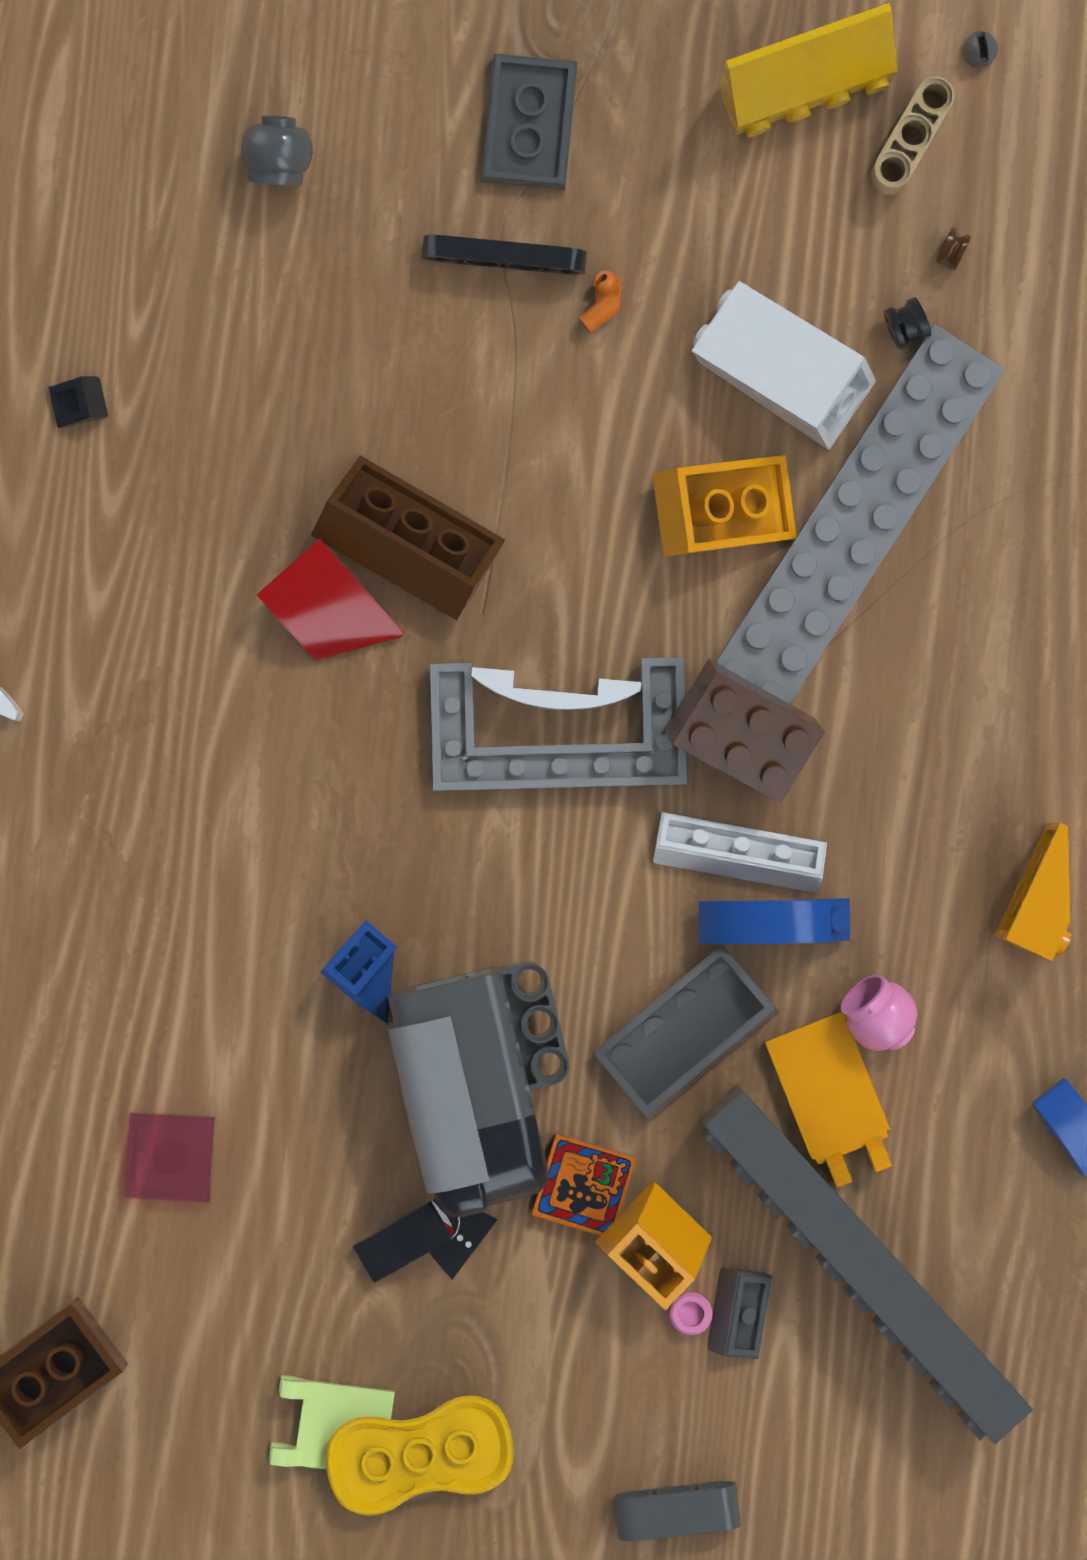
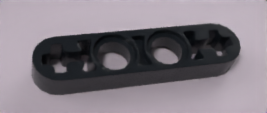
[421,235,587,275]

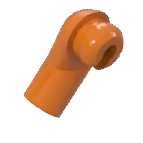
[578,270,622,334]

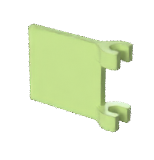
[269,1375,395,1469]

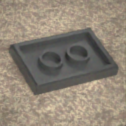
[482,54,578,190]

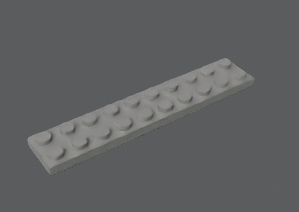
[716,324,1005,704]

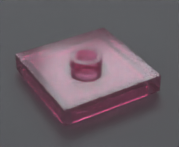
[125,1112,215,1202]

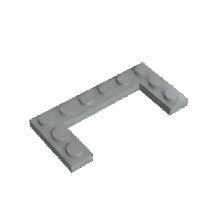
[430,657,687,791]

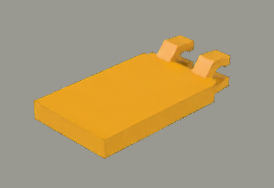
[764,1011,892,1188]

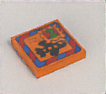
[531,1133,637,1236]

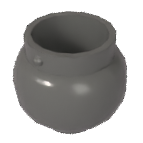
[241,115,313,186]

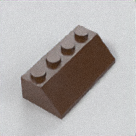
[311,455,505,620]

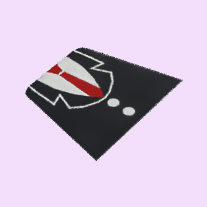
[429,1199,498,1280]

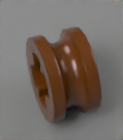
[936,227,971,271]

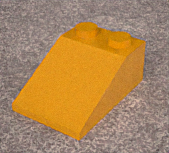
[652,455,797,557]
[994,822,1072,961]

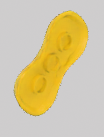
[326,1396,514,1516]

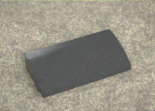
[593,944,779,1121]

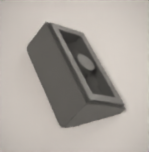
[708,1267,772,1359]

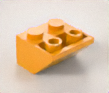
[595,1181,712,1311]

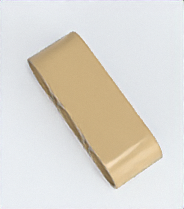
[870,76,955,195]

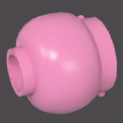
[841,974,918,1051]

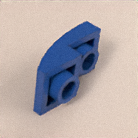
[1031,1078,1087,1176]

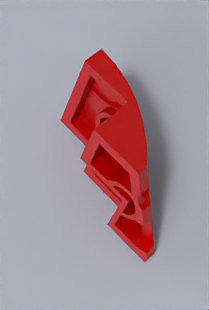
[256,538,404,661]

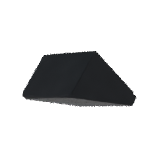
[48,376,108,428]

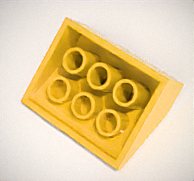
[719,3,898,137]

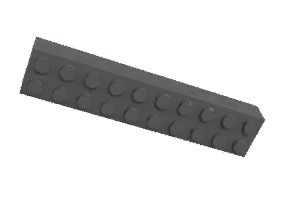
[700,1084,1033,1445]

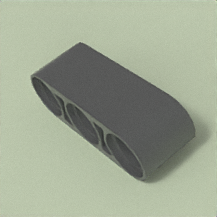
[614,1481,741,1541]

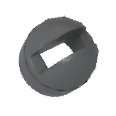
[963,31,998,68]

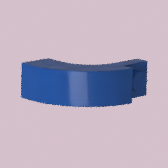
[699,898,850,944]

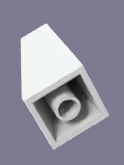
[692,281,876,450]

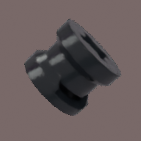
[883,297,931,349]

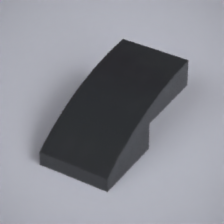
[353,1201,452,1283]

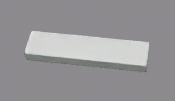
[653,812,827,893]

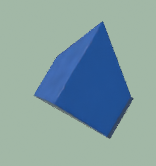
[320,921,398,1024]

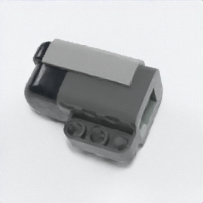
[386,961,569,1218]

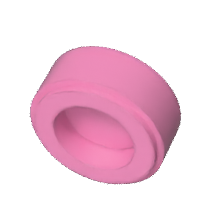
[669,1291,712,1335]

